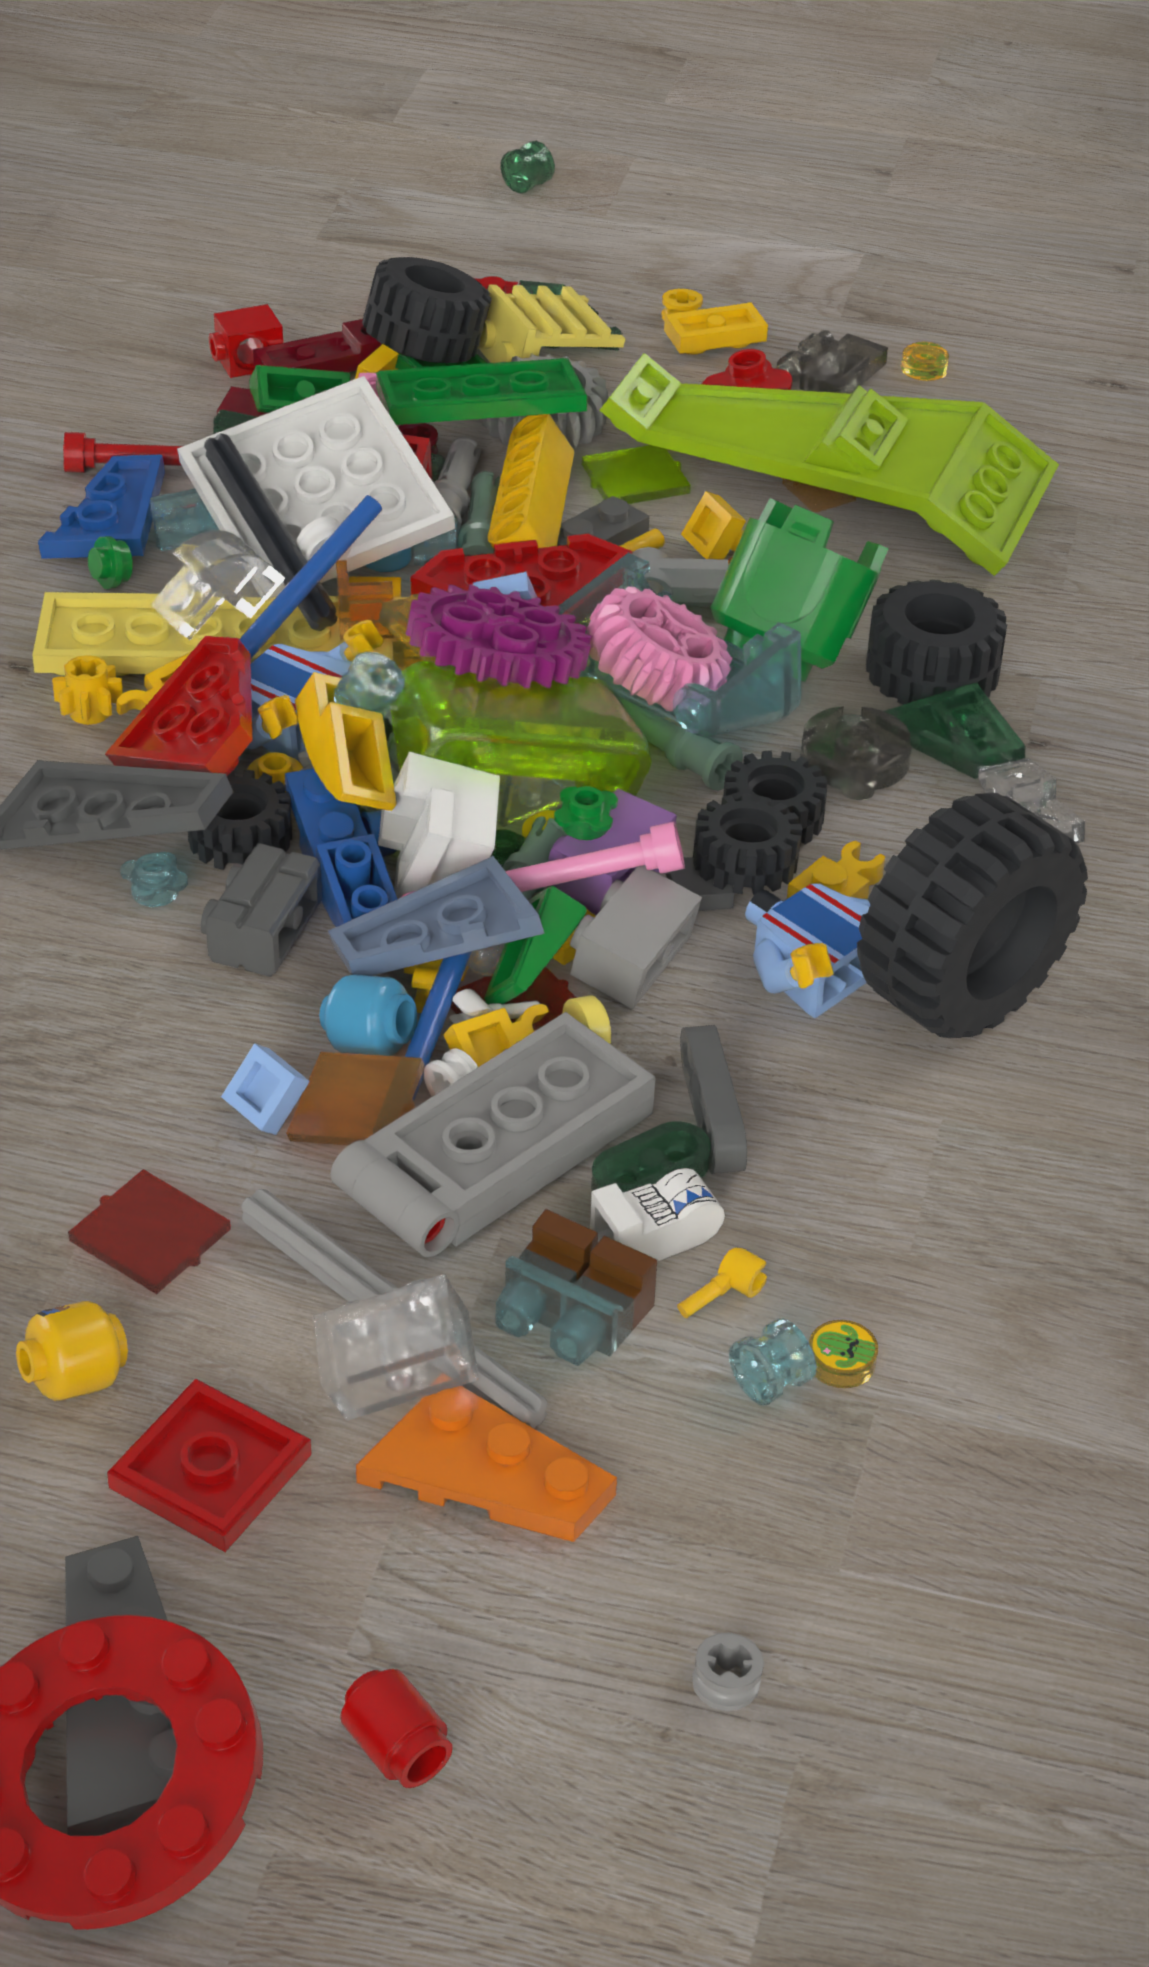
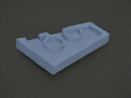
[328,856,545,976]

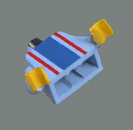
[247,620,384,761]
[745,884,870,1018]

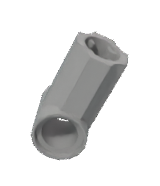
[625,547,728,606]

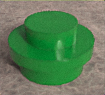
[88,536,133,589]

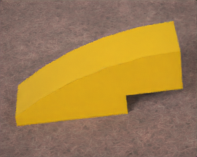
[295,672,397,811]

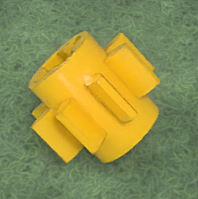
[52,655,123,725]

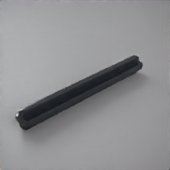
[204,433,337,631]

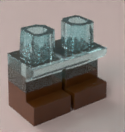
[495,1209,657,1366]

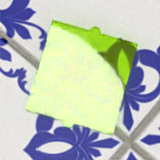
[581,445,691,504]

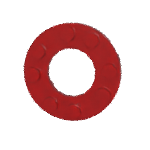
[0,1615,263,1930]

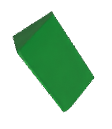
[249,365,351,413]

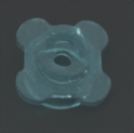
[120,852,188,907]

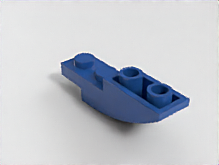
[285,768,398,927]

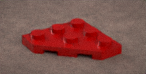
[410,534,632,620]
[105,636,253,776]

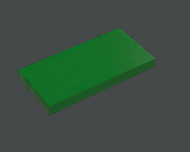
[376,358,587,425]

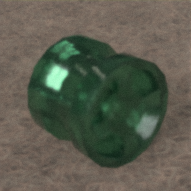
[500,140,555,193]

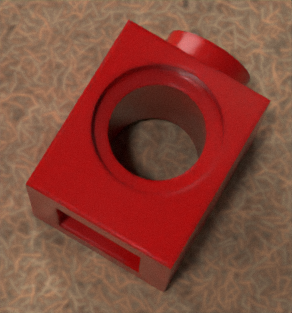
[209,304,283,378]

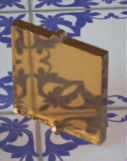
[286,1052,425,1146]

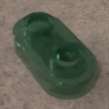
[591,1121,711,1193]

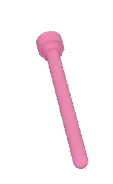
[400,822,685,898]

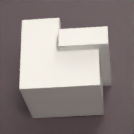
[378,752,500,899]

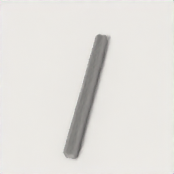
[241,1189,548,1429]

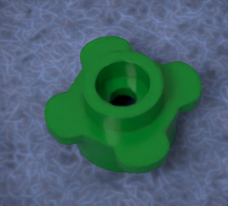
[554,786,618,840]

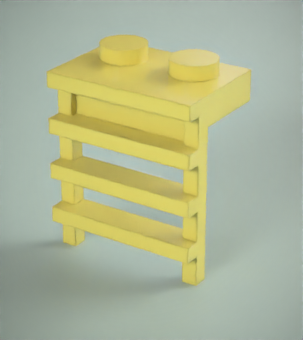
[478,285,626,363]

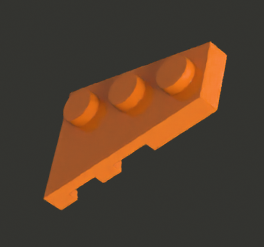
[356,1376,617,1542]

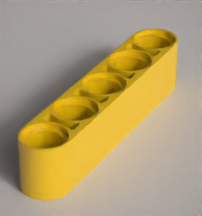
[487,414,574,549]

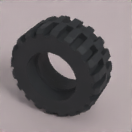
[857,793,1088,1038]

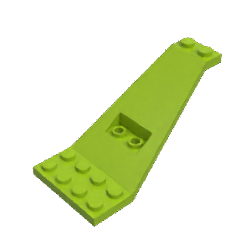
[599,353,1059,576]

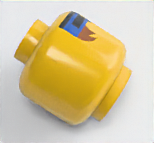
[16,1301,128,1401]

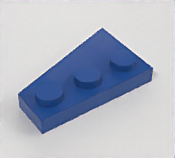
[38,455,165,559]

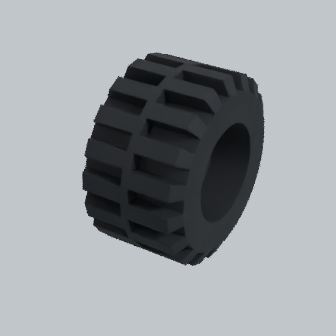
[362,257,491,363]
[866,579,1008,711]

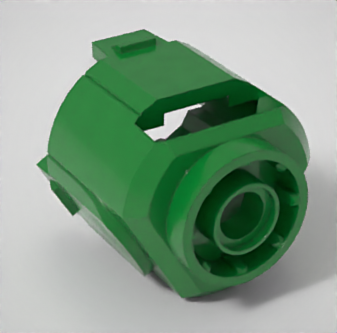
[710,498,889,682]

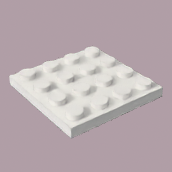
[177,376,455,600]

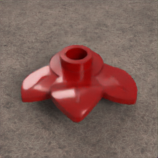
[702,349,793,390]

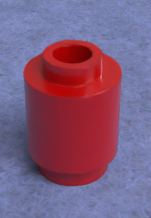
[340,1669,453,1788]

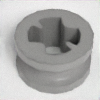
[692,1633,764,1711]

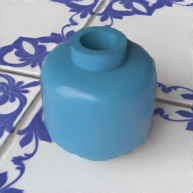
[319,975,417,1058]

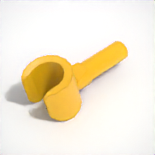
[677,1248,767,1318]

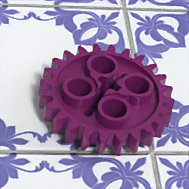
[406,584,591,688]

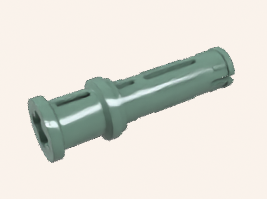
[458,471,500,556]
[593,681,743,791]

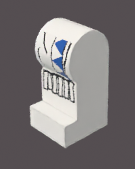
[590,1168,725,1262]

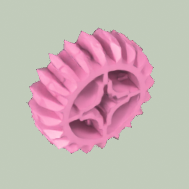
[586,586,732,714]

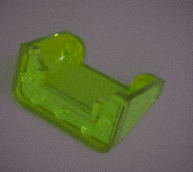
[389,661,652,796]

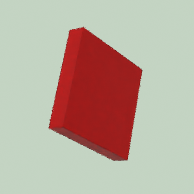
[107,1378,312,1552]

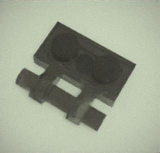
[776,330,888,394]

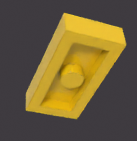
[664,302,768,355]

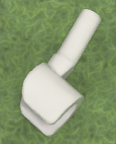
[449,989,539,1024]

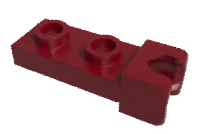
[253,319,382,372]

